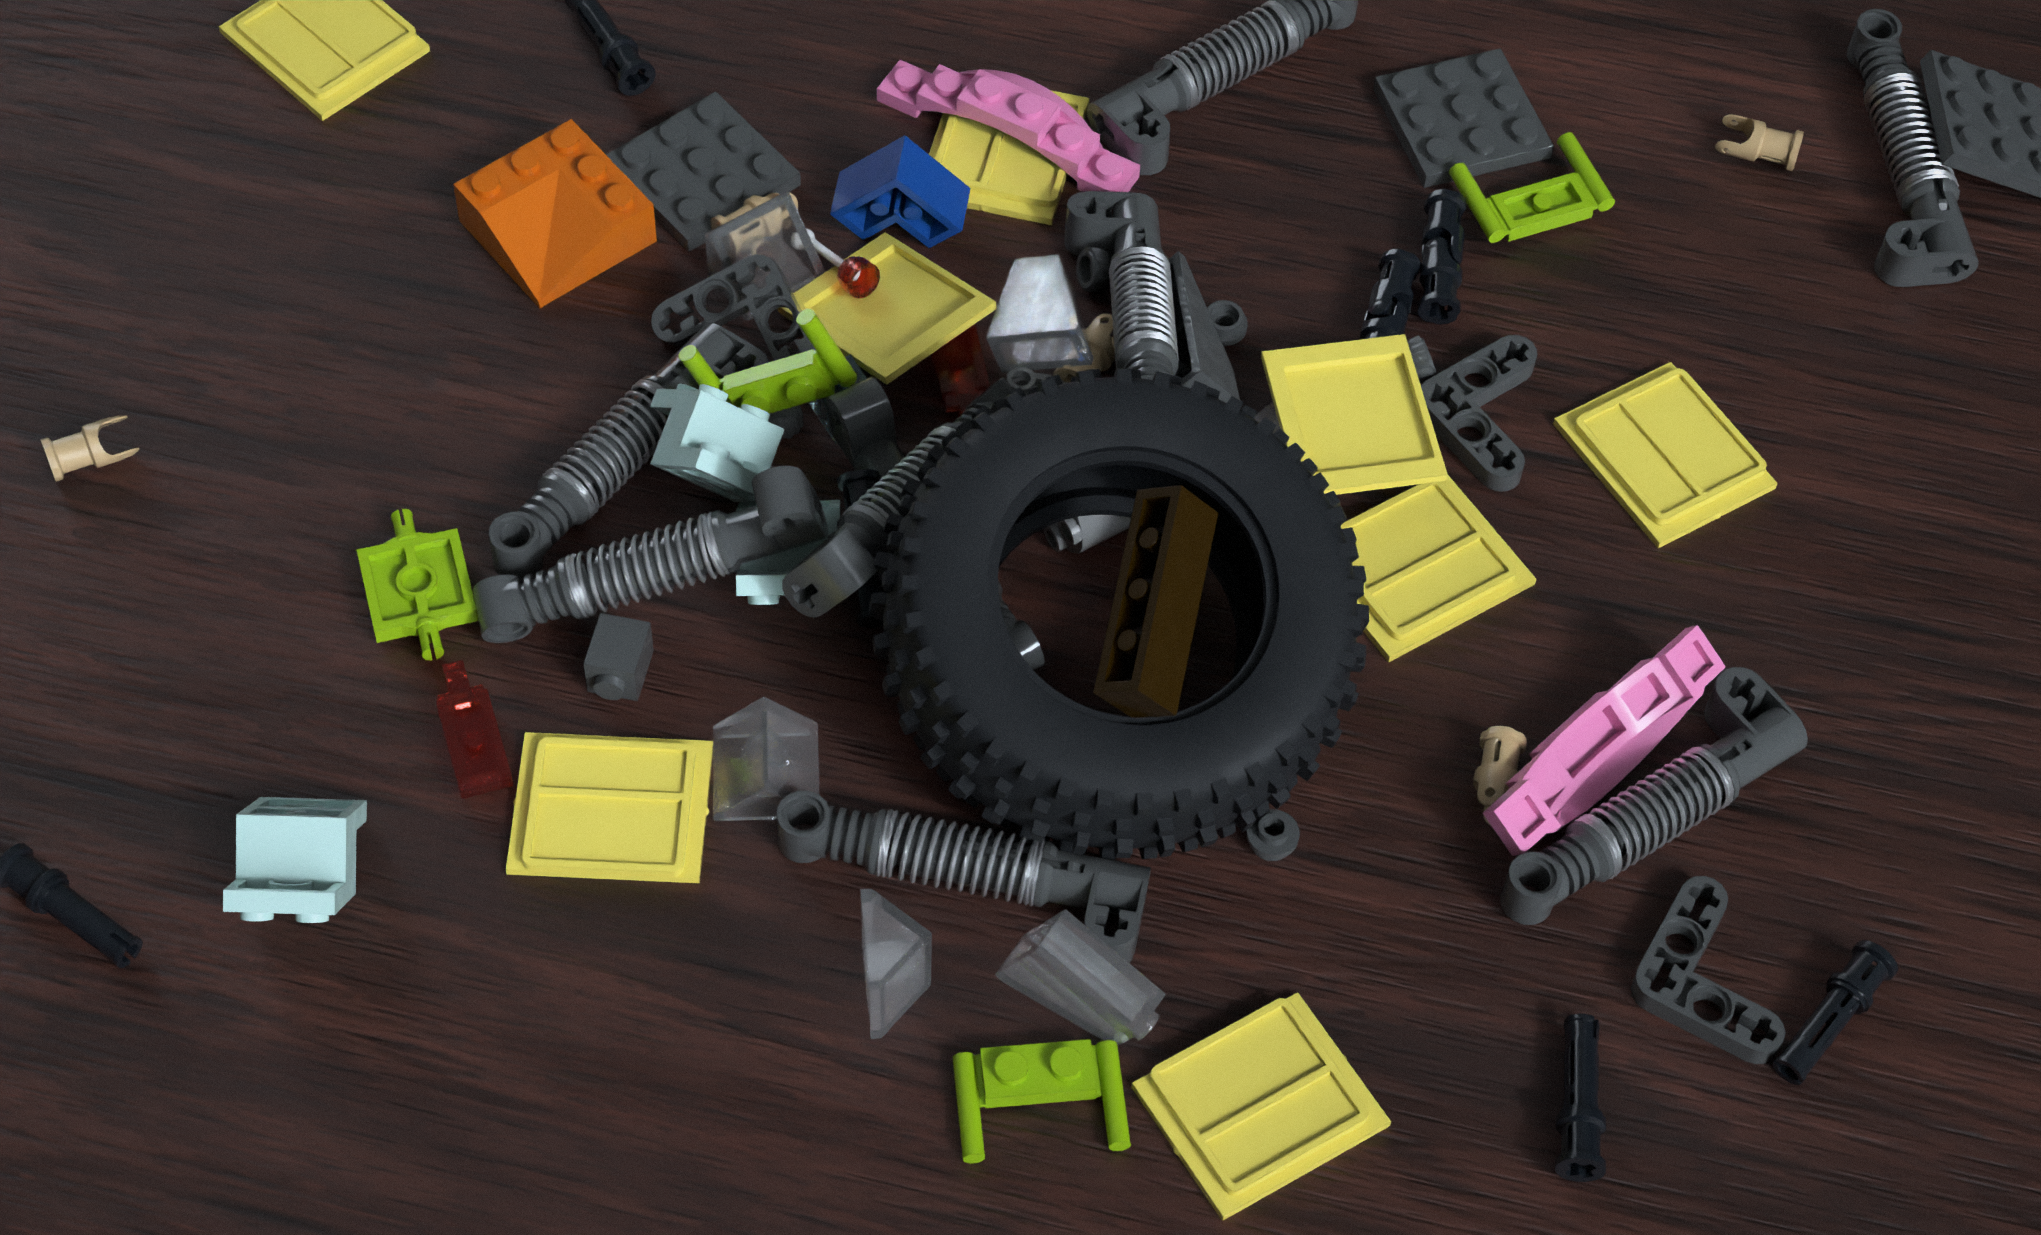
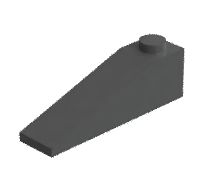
[1168,251,1240,403]

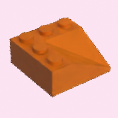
[453,119,657,309]

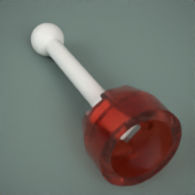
[796,228,880,298]

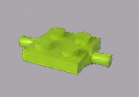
[357,509,479,661]

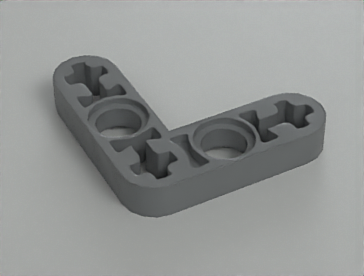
[651,254,816,361]
[1421,335,1537,491]
[1631,876,1786,1064]

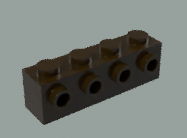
[1093,485,1218,718]

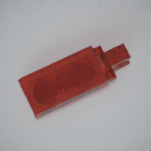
[931,324,990,417]
[436,660,514,799]

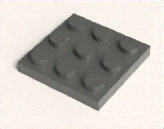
[1373,48,1554,188]
[1920,50,2041,198]
[606,91,801,252]

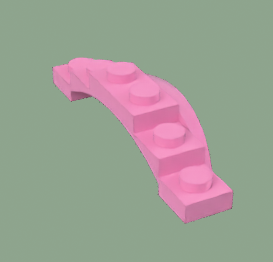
[877,60,1140,192]
[1483,625,1726,856]

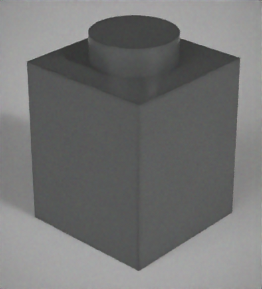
[584,613,654,701]

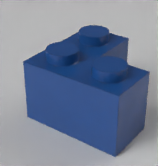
[830,135,971,248]

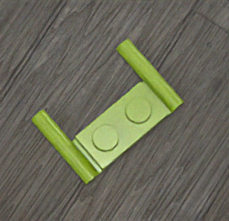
[1449,132,1615,243]
[679,309,857,414]
[952,1039,1131,1164]

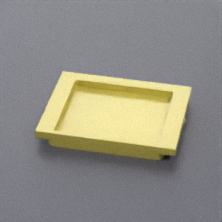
[219,0,430,121]
[929,90,1090,226]
[777,232,997,385]
[1261,334,1448,495]
[1553,362,1777,548]
[1341,475,1537,663]
[506,732,714,883]
[1131,992,1391,1221]

